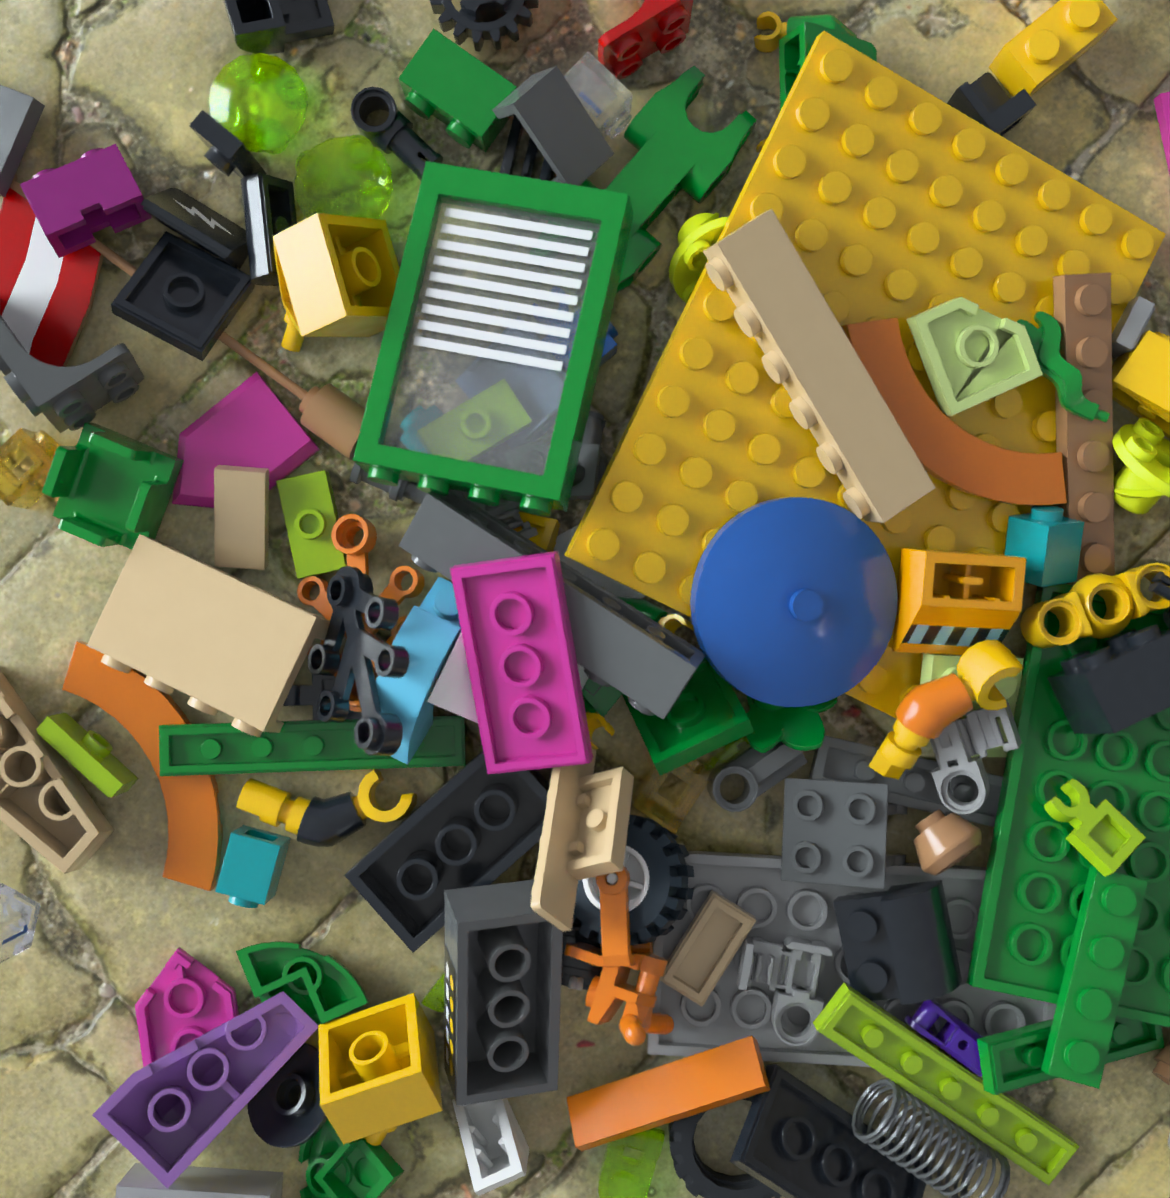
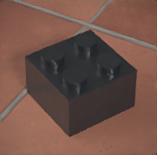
[1047,624,1170,734]

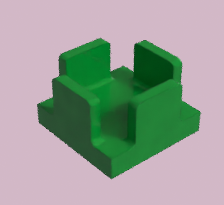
[42,422,184,550]

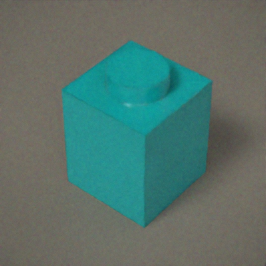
[1004,505,1084,587]
[215,825,291,908]

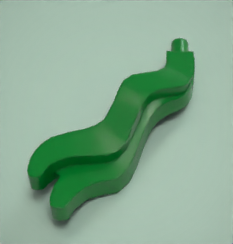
[1017,312,1110,423]

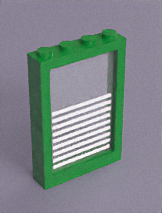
[353,161,634,516]

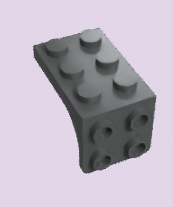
[0,315,144,434]

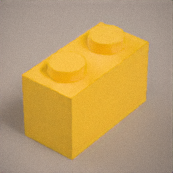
[989,0,1118,97]

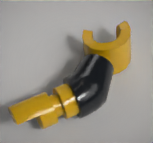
[236,769,417,847]

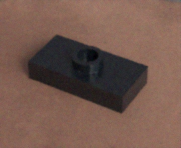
[189,109,267,178]

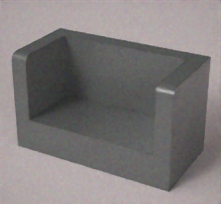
[492,66,614,186]

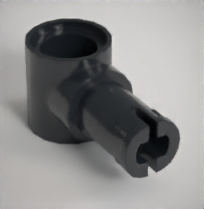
[350,87,443,181]

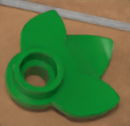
[745,696,838,753]

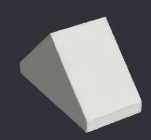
[452,1098,529,1196]

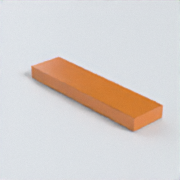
[566,1035,770,1151]

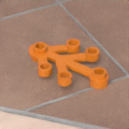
[297,514,425,713]

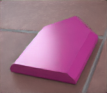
[172,371,320,508]
[135,947,239,1067]

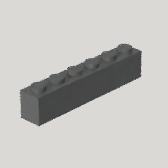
[399,489,706,720]

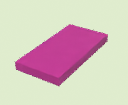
[450,551,593,774]

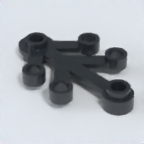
[308,566,409,756]

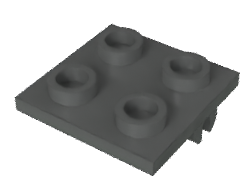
[781,778,908,889]

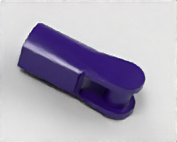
[904,999,983,1077]

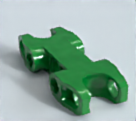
[529,65,757,304]

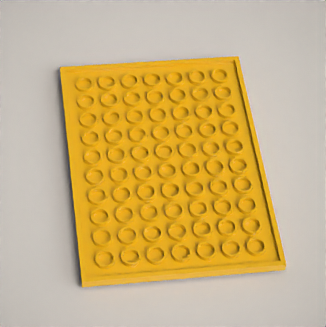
[564,31,1166,719]

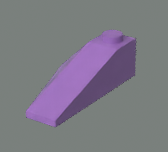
[93,991,318,1189]

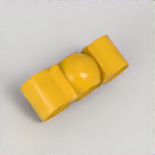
[1020,562,1170,649]

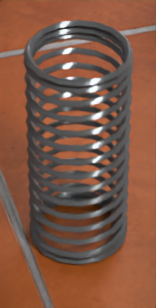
[852,1079,1010,1198]

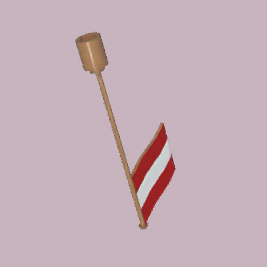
[0,174,365,460]

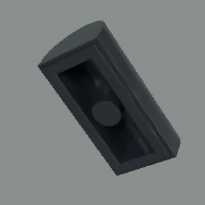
[240,172,297,286]

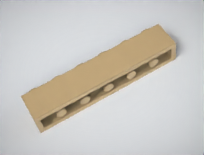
[703,209,936,523]

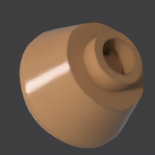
[913,809,982,876]

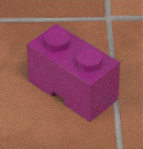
[20,144,152,258]

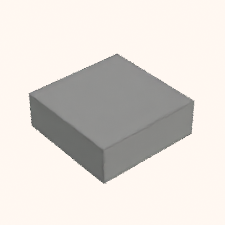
[1112,296,1155,358]

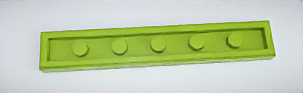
[813,982,1080,1186]

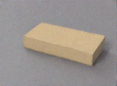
[214,465,269,570]
[660,890,757,1007]

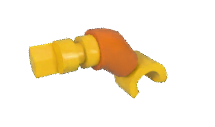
[868,640,1023,779]

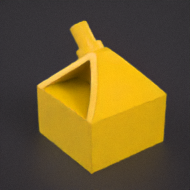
[273,213,399,352]
[318,993,443,1146]

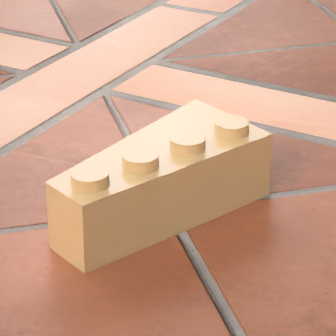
[0,670,114,873]

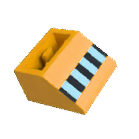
[892,548,1026,655]

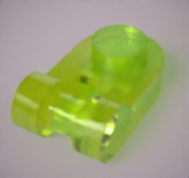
[598,1128,665,1198]

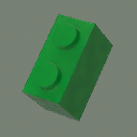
[398,28,517,153]

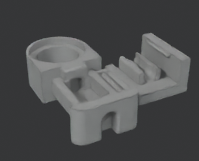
[930,699,1022,814]
[736,936,832,1047]

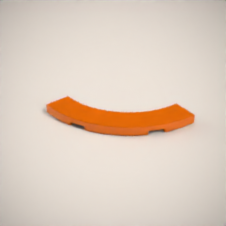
[841,317,1067,505]
[62,641,223,891]

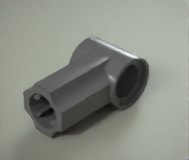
[707,741,807,812]

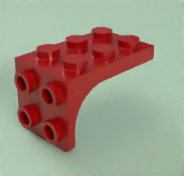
[598,0,693,81]

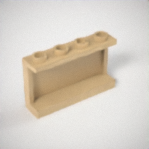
[87,534,330,737]

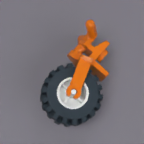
[564,814,694,1046]

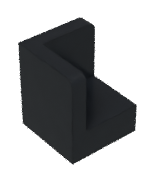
[947,72,1037,136]

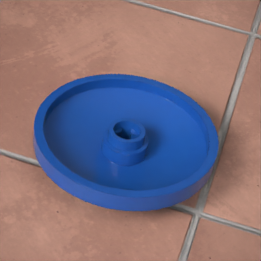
[690,497,898,707]

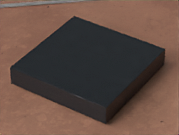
[111,231,255,361]

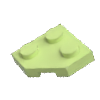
[906,297,1043,416]

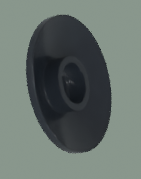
[247,1043,327,1148]

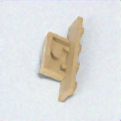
[531,739,634,932]

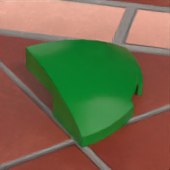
[236,941,369,1025]
[298,1118,404,1198]

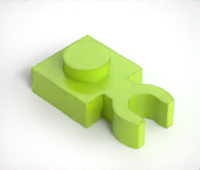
[1044,779,1146,877]

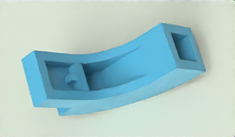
[375,576,461,765]

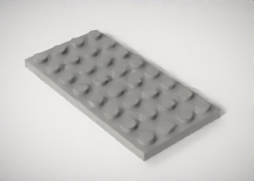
[647,850,1057,1067]

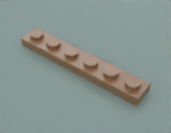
[1053,272,1115,585]

